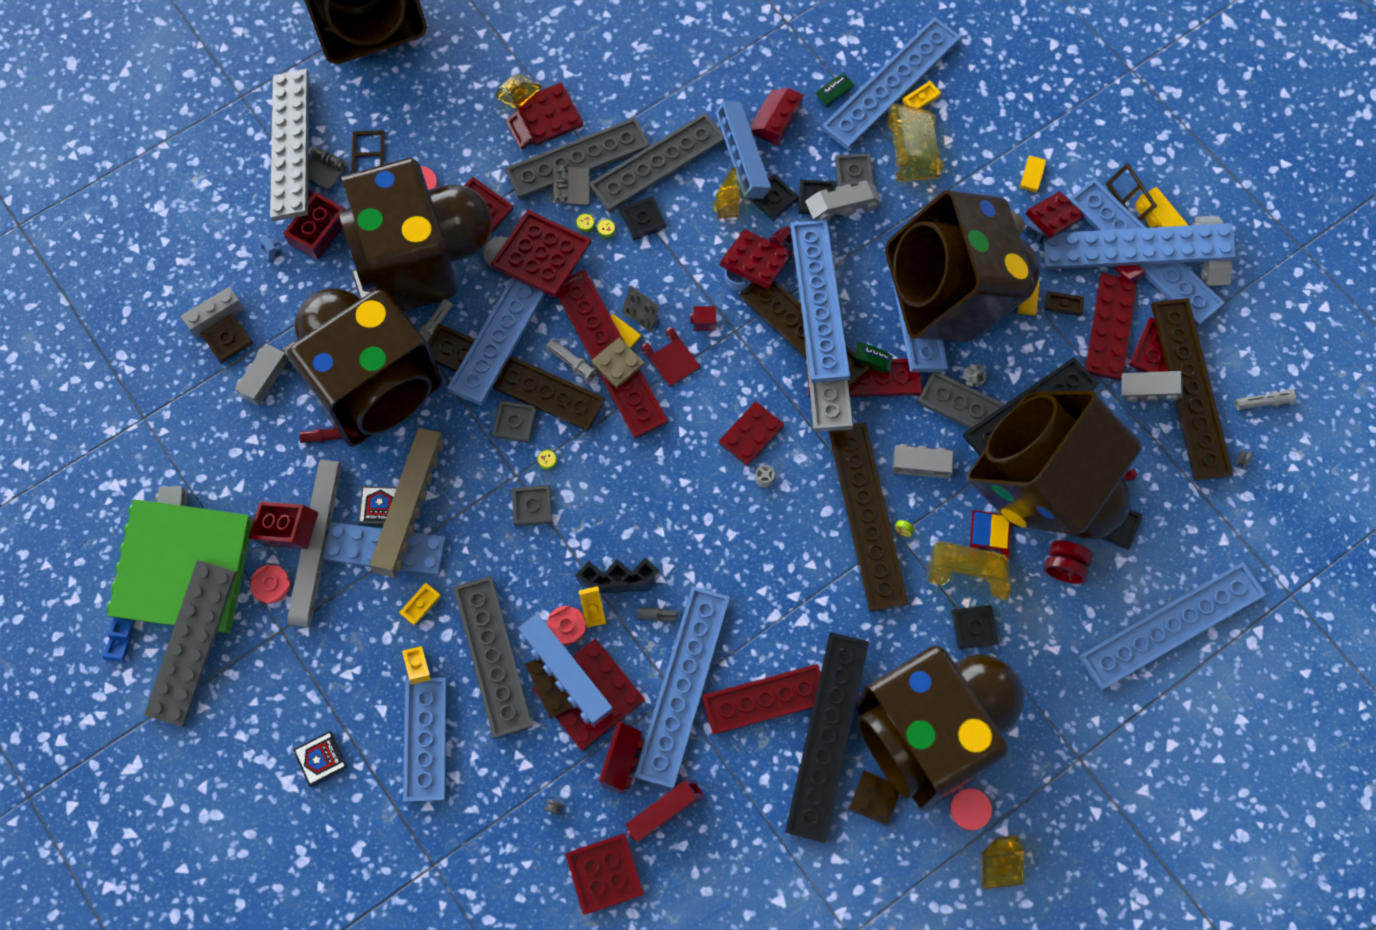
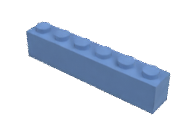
[715,101,771,199]
[518,613,613,727]

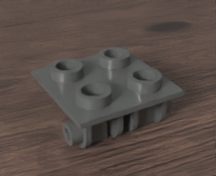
[308,147,349,191]
[553,165,589,204]
[622,285,660,332]

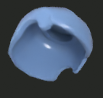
[725,269,752,291]

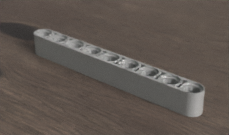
[288,459,342,627]

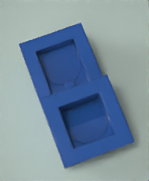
[102,618,134,662]

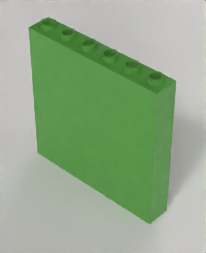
[107,499,254,634]

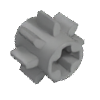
[963,363,986,387]

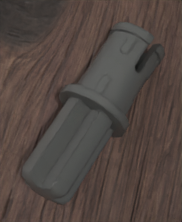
[637,607,677,623]

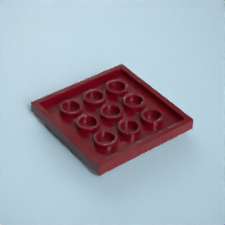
[490,210,591,298]
[532,638,645,752]

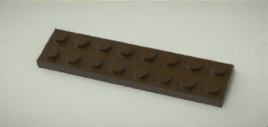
[739,281,870,388]

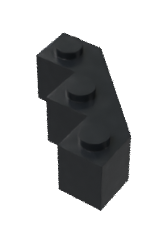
[576,558,660,593]

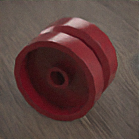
[1043,540,1093,584]

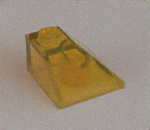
[495,73,542,109]
[712,167,740,219]
[982,835,1024,889]

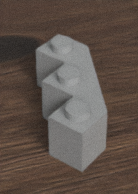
[805,180,882,221]
[1192,216,1232,286]

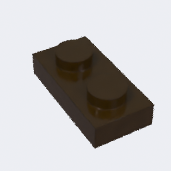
[1044,291,1084,316]

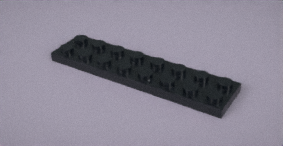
[962,357,1100,456]

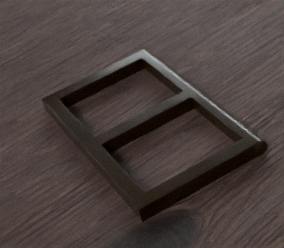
[351,130,385,174]
[1105,163,1157,222]

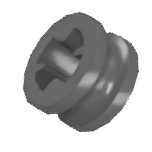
[1236,449,1253,468]
[543,799,564,816]

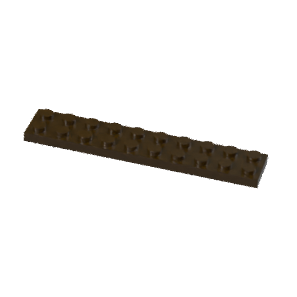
[1151,298,1234,481]
[428,323,605,432]
[828,422,909,613]

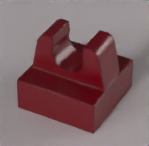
[768,226,792,248]

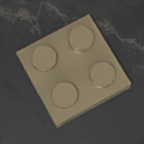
[591,338,644,389]

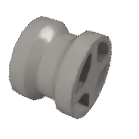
[755,465,775,488]

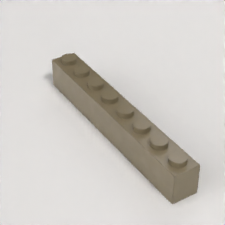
[369,427,444,578]

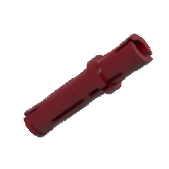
[299,425,358,443]

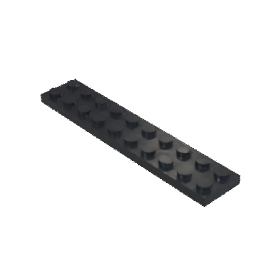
[785,632,869,843]

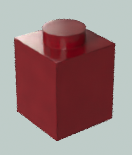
[690,306,716,331]

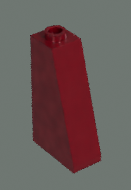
[625,780,706,842]

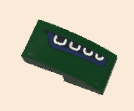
[815,73,855,107]
[853,342,893,373]

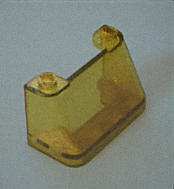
[887,104,943,182]
[925,541,1010,600]

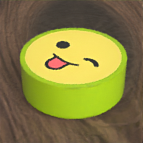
[576,214,595,233]
[597,219,615,238]
[537,450,557,470]
[894,520,915,537]

